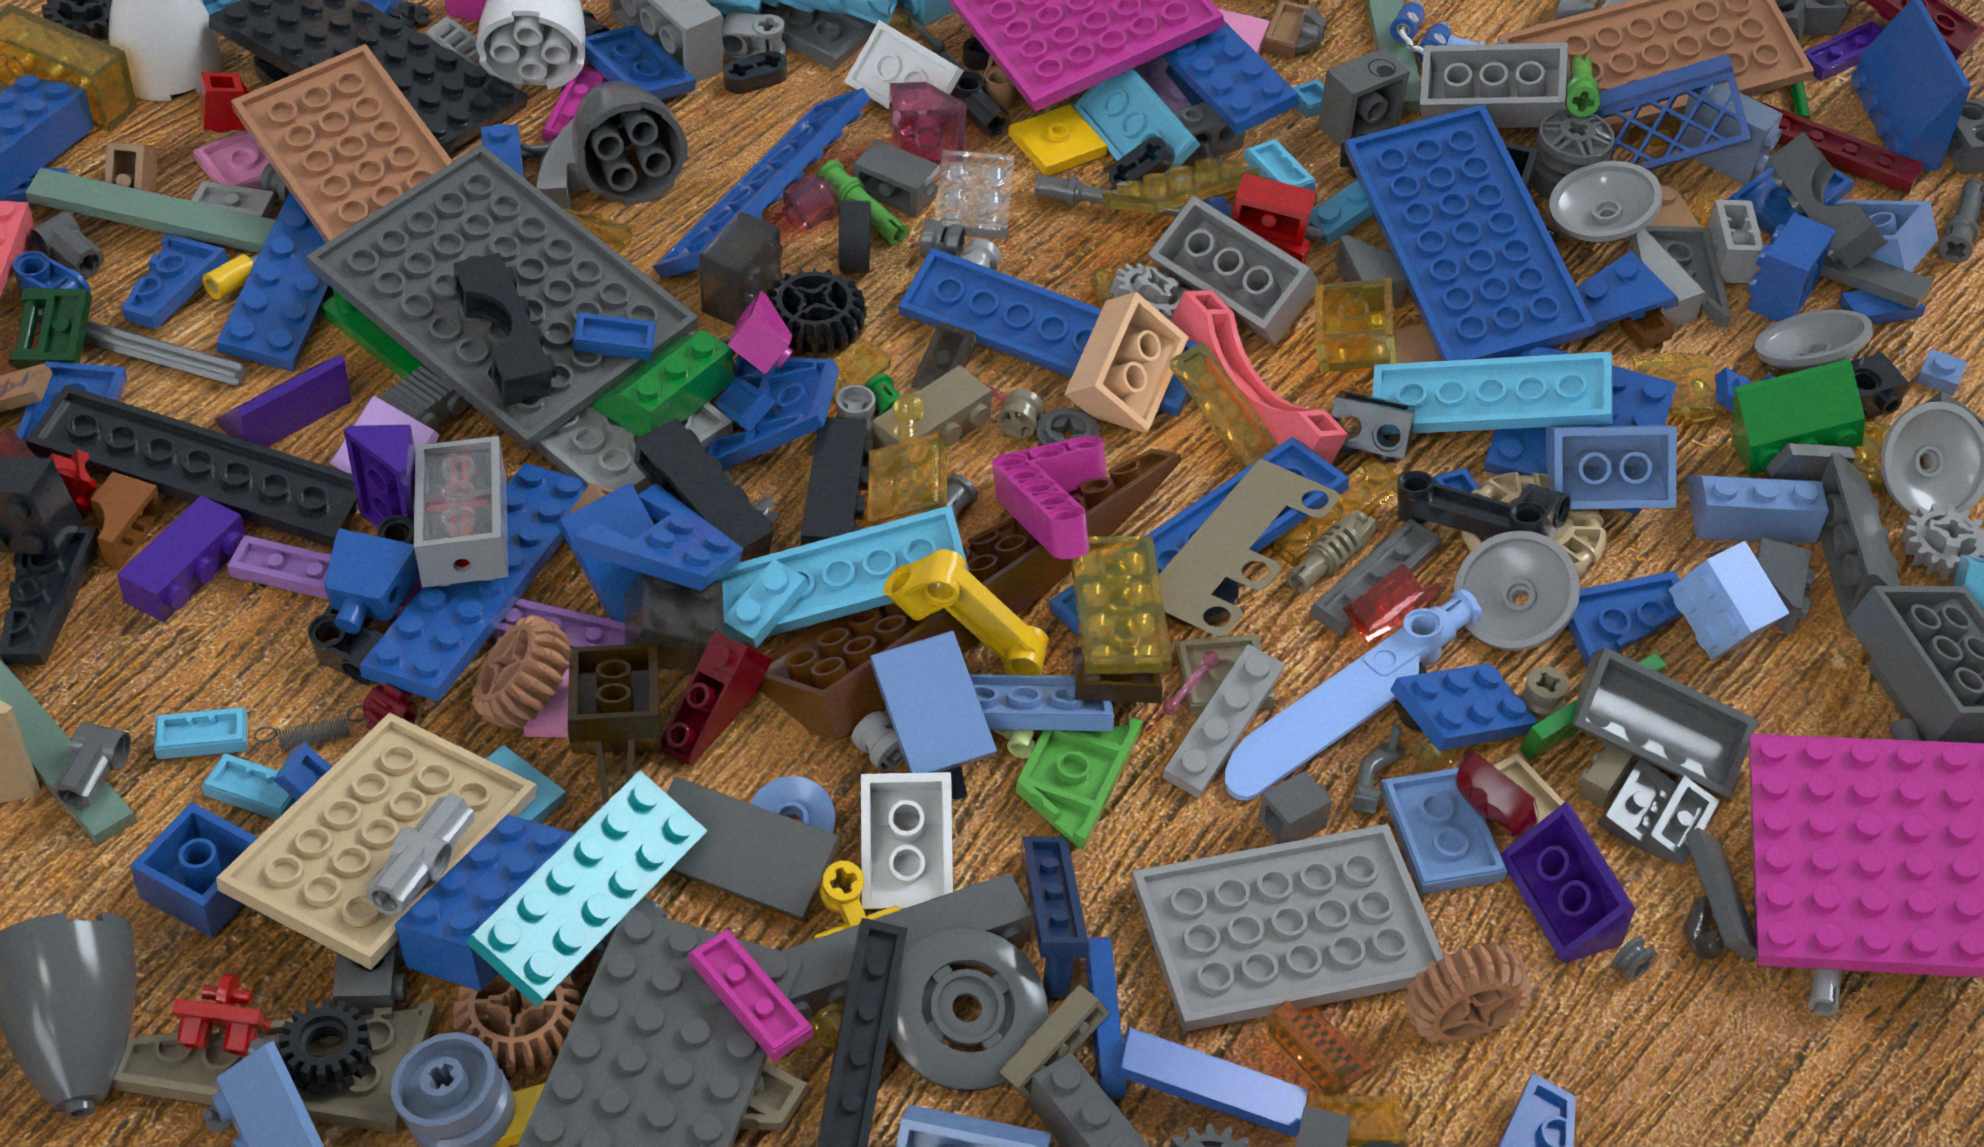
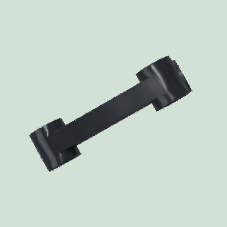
[1397,470,1571,539]
[308,515,414,686]

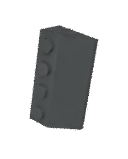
[1819,453,1901,629]

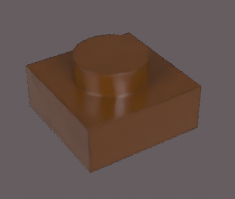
[1619,308,1675,349]

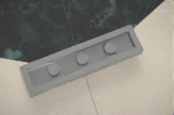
[1162,644,1285,799]

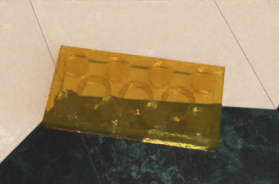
[1102,159,1259,213]
[1070,536,1172,674]

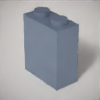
[1675,84,1783,185]

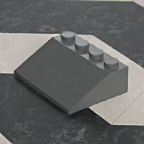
[1847,586,1984,743]

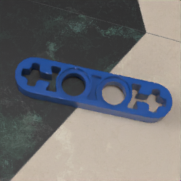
[1085,937,1126,1099]

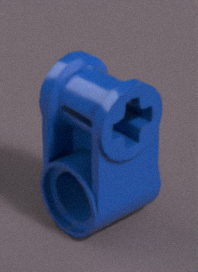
[13,251,91,308]

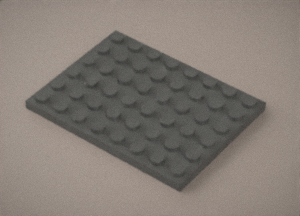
[306,144,698,450]

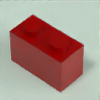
[1231,173,1317,246]

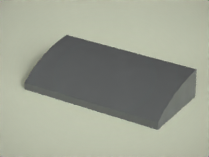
[1572,647,1759,799]

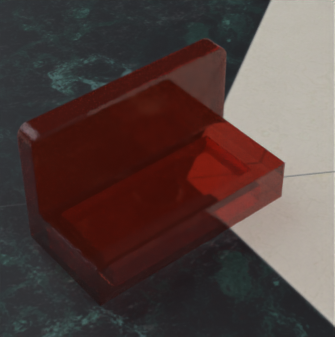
[1342,563,1444,643]

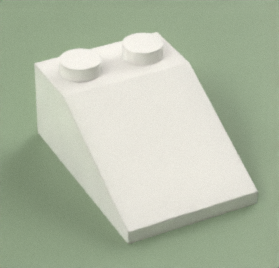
[861,772,953,910]

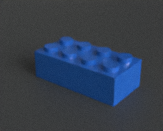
[0,75,94,199]
[395,814,575,991]

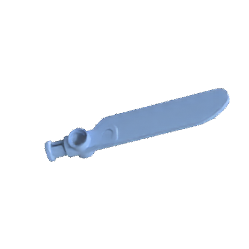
[1225,589,1482,801]

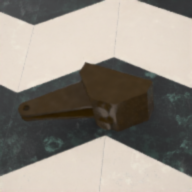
[568,643,661,806]

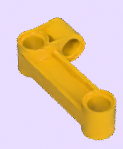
[883,549,1049,675]

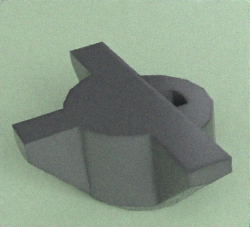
[1295,5,1327,54]

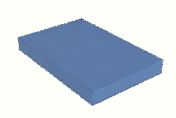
[870,631,997,773]
[1379,768,1507,894]

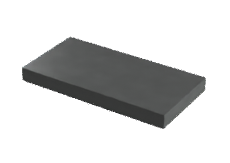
[724,3,875,70]
[667,776,840,922]

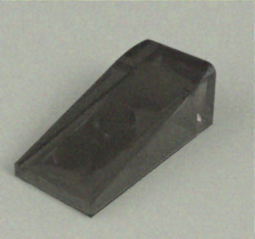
[911,321,977,390]

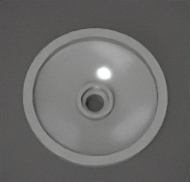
[1549,161,1663,243]
[1755,310,1873,372]
[1881,401,1984,515]
[1454,531,1580,651]

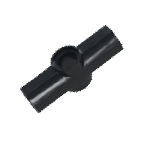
[937,52,1010,138]

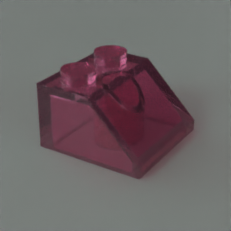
[888,82,967,166]

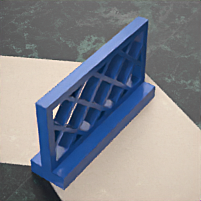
[1593,54,1752,171]

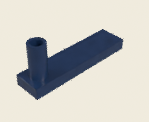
[1021,836,1089,998]

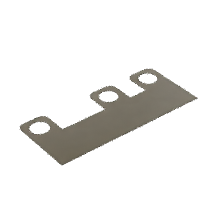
[1138,458,1340,636]

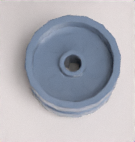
[390,1032,515,1147]

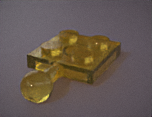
[868,394,947,526]

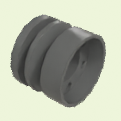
[1532,109,1615,200]

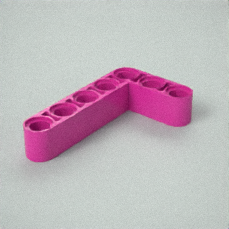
[992,436,1107,559]

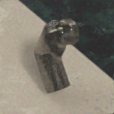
[1682,897,1725,959]

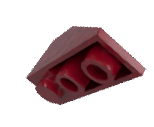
[659,631,773,766]

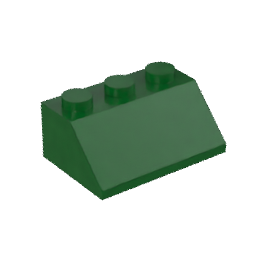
[593,330,733,437]
[1732,359,1865,475]

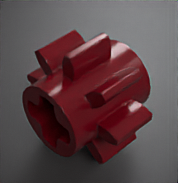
[362,683,418,730]

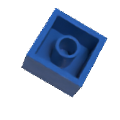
[1747,213,1836,322]
[130,802,258,938]

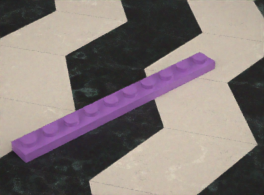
[227,535,642,647]

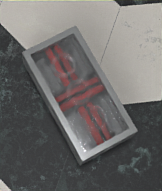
[414,436,509,588]

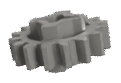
[1109,263,1189,320]
[1901,503,1984,581]

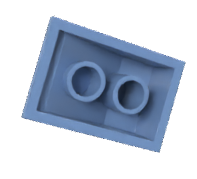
[1833,200,1938,272]

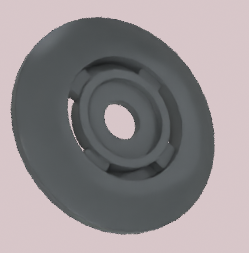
[889,928,1048,1092]

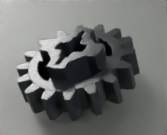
[42,0,112,44]

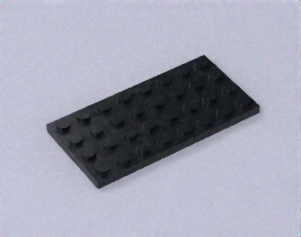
[208,0,528,153]

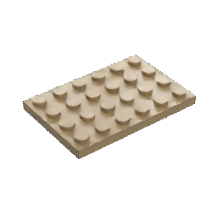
[216,713,537,970]

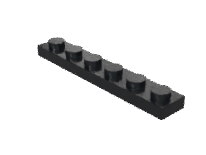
[816,917,908,1147]

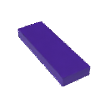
[1804,21,1884,82]

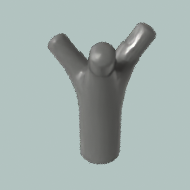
[520,139,555,171]

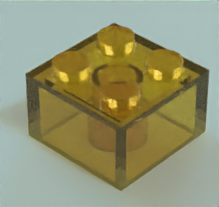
[1315,278,1398,372]

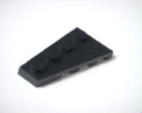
[0,527,100,665]

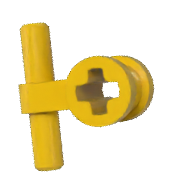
[813,861,901,940]

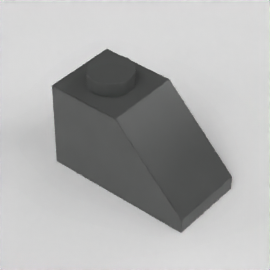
[1335,235,1408,314]

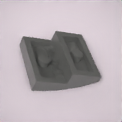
[1598,758,1720,865]

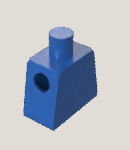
[324,528,420,634]

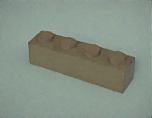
[1578,741,1637,807]
[999,985,1110,1101]

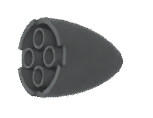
[572,81,688,206]
[0,912,136,1118]

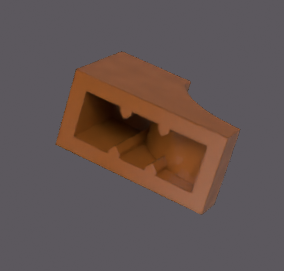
[90,472,164,571]

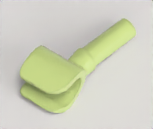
[990,729,1035,758]

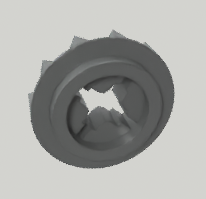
[1036,408,1099,446]

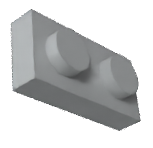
[191,181,276,218]

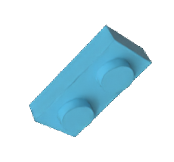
[721,559,809,648]

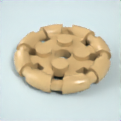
[1462,472,1606,577]

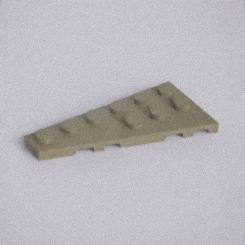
[112,1001,437,1134]

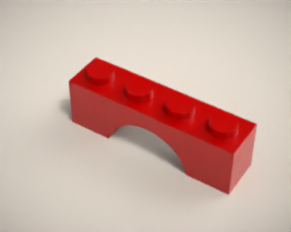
[199,72,251,133]

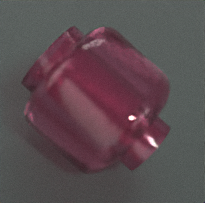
[781,174,838,230]

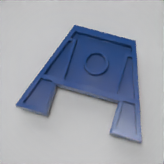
[707,355,840,470]
[570,483,744,591]

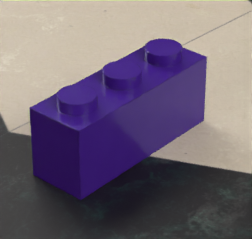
[117,495,245,623]

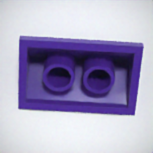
[215,355,352,447]
[344,425,415,542]
[1500,801,1635,963]

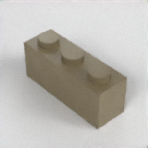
[872,365,992,474]

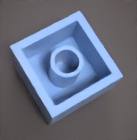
[1668,541,1789,661]

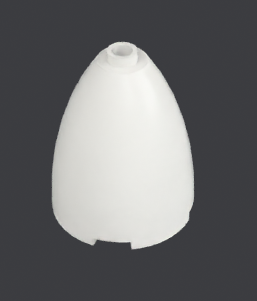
[109,0,223,101]
[476,0,585,90]

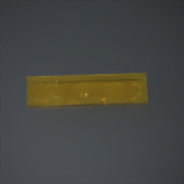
[1169,342,1279,469]
[1266,457,1400,567]

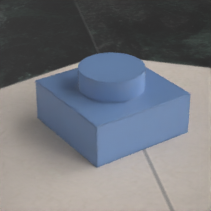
[1916,349,1967,396]

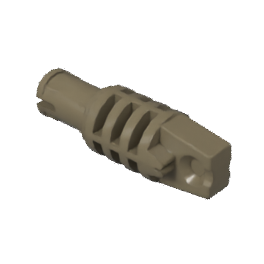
[1286,510,1376,593]

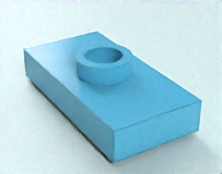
[1244,139,1316,191]
[154,707,248,759]
[202,753,296,820]

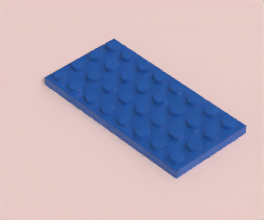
[1345,104,1595,361]

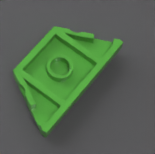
[1016,718,1143,850]

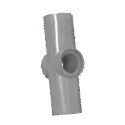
[367,793,474,917]

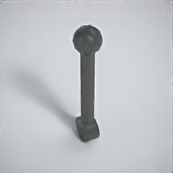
[898,7,945,53]

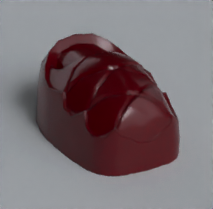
[1455,750,1539,838]

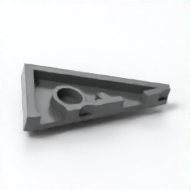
[1644,226,1731,327]

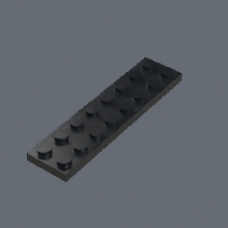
[26,384,358,547]

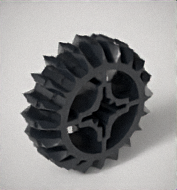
[767,267,867,357]

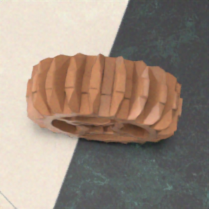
[472,615,572,731]
[1404,942,1532,1045]
[452,973,581,1078]

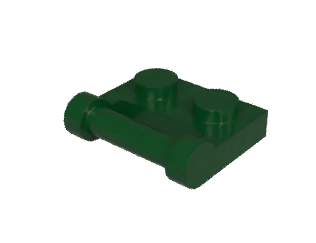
[8,288,92,369]

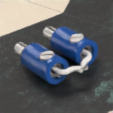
[1390,0,1452,61]

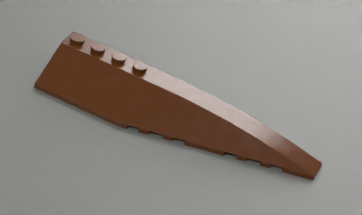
[758,448,1182,741]

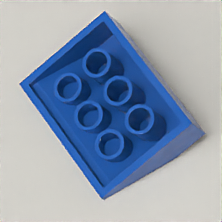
[1851,0,1971,171]

